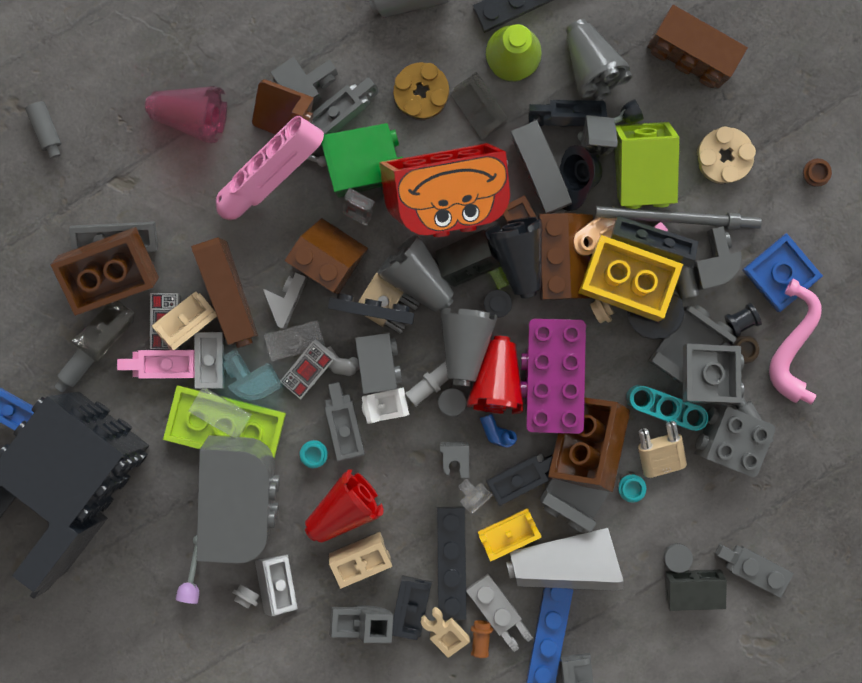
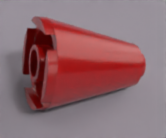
[467,336,523,414]
[305,469,384,543]

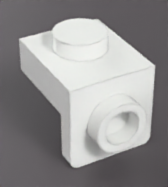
[362,387,409,424]

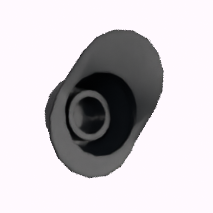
[559,145,602,211]

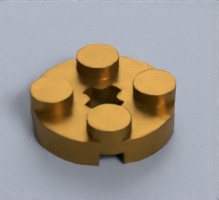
[393,62,449,120]

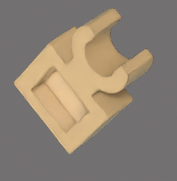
[421,607,470,658]

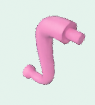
[769,279,822,405]

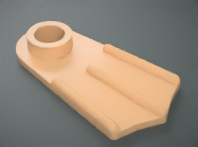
[574,217,616,256]

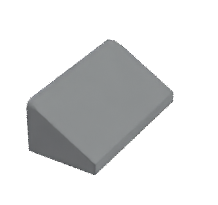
[255,554,298,616]

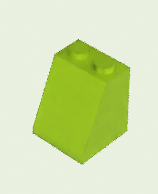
[615,122,679,209]

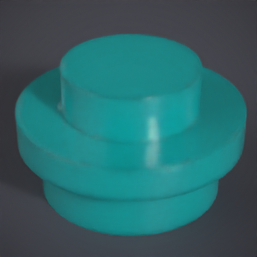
[300,440,328,468]
[618,474,647,503]

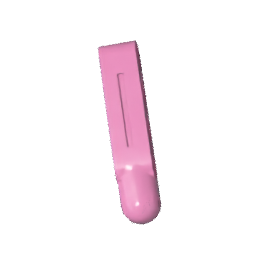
[216,116,324,220]

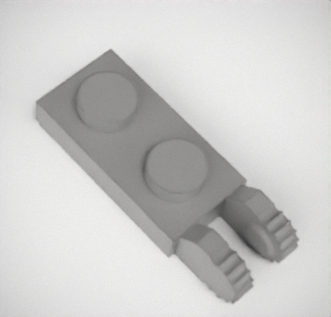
[466,573,533,652]

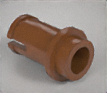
[471,620,493,658]

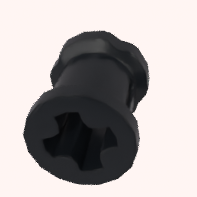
[724,303,762,338]

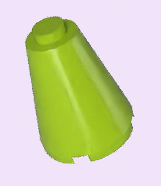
[486,24,542,82]

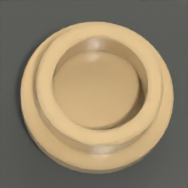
[590,299,614,323]

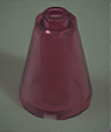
[145,86,227,143]

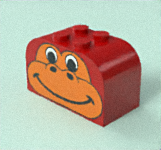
[379,143,510,237]

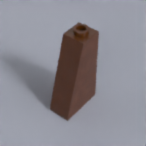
[191,237,258,348]

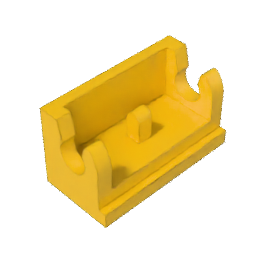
[478,508,541,561]

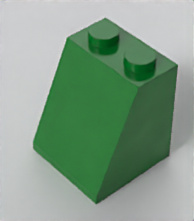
[321,123,403,198]

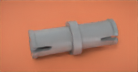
[405,361,449,407]

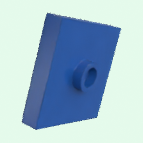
[742,233,823,312]

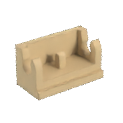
[151,291,217,351]
[329,532,392,589]

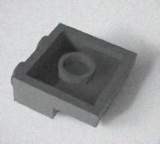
[683,344,745,405]

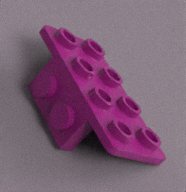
[521,319,586,434]

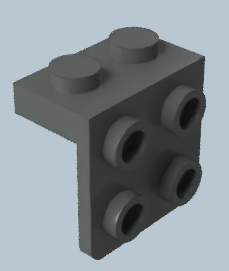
[695,404,775,477]
[539,478,609,532]

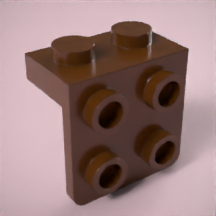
[252,79,314,134]

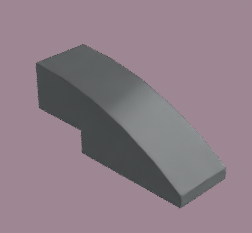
[511,120,572,214]

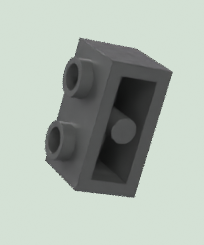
[355,333,402,394]

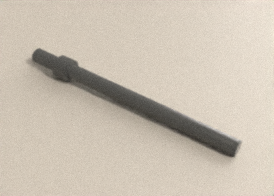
[594,206,762,230]

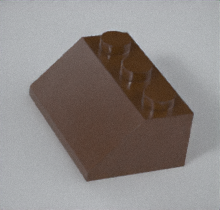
[537,213,593,300]
[548,397,630,492]

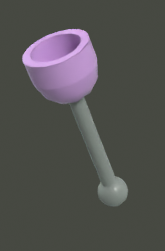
[176,535,199,604]

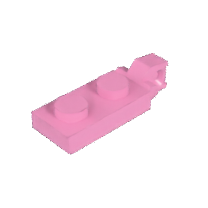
[117,350,195,378]

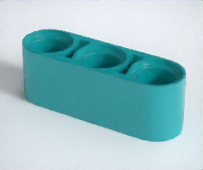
[626,385,708,431]

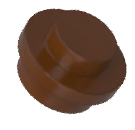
[803,158,832,187]

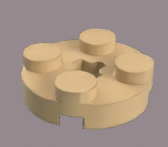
[697,126,756,184]

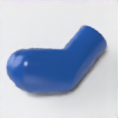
[480,413,517,447]

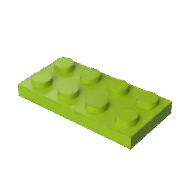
[163,385,286,459]

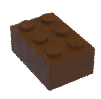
[647,5,748,88]
[50,227,159,316]

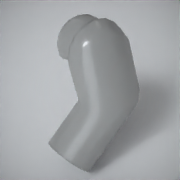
[327,346,360,376]

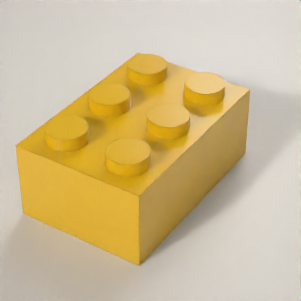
[579,235,683,322]

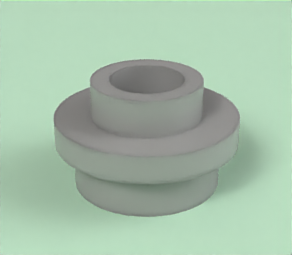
[232,585,259,609]

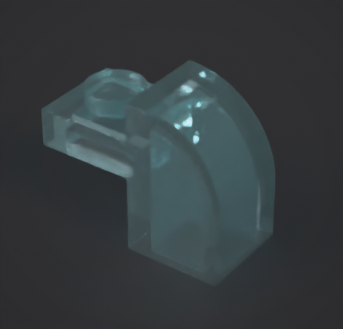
[223,350,284,400]

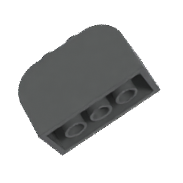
[196,435,280,563]

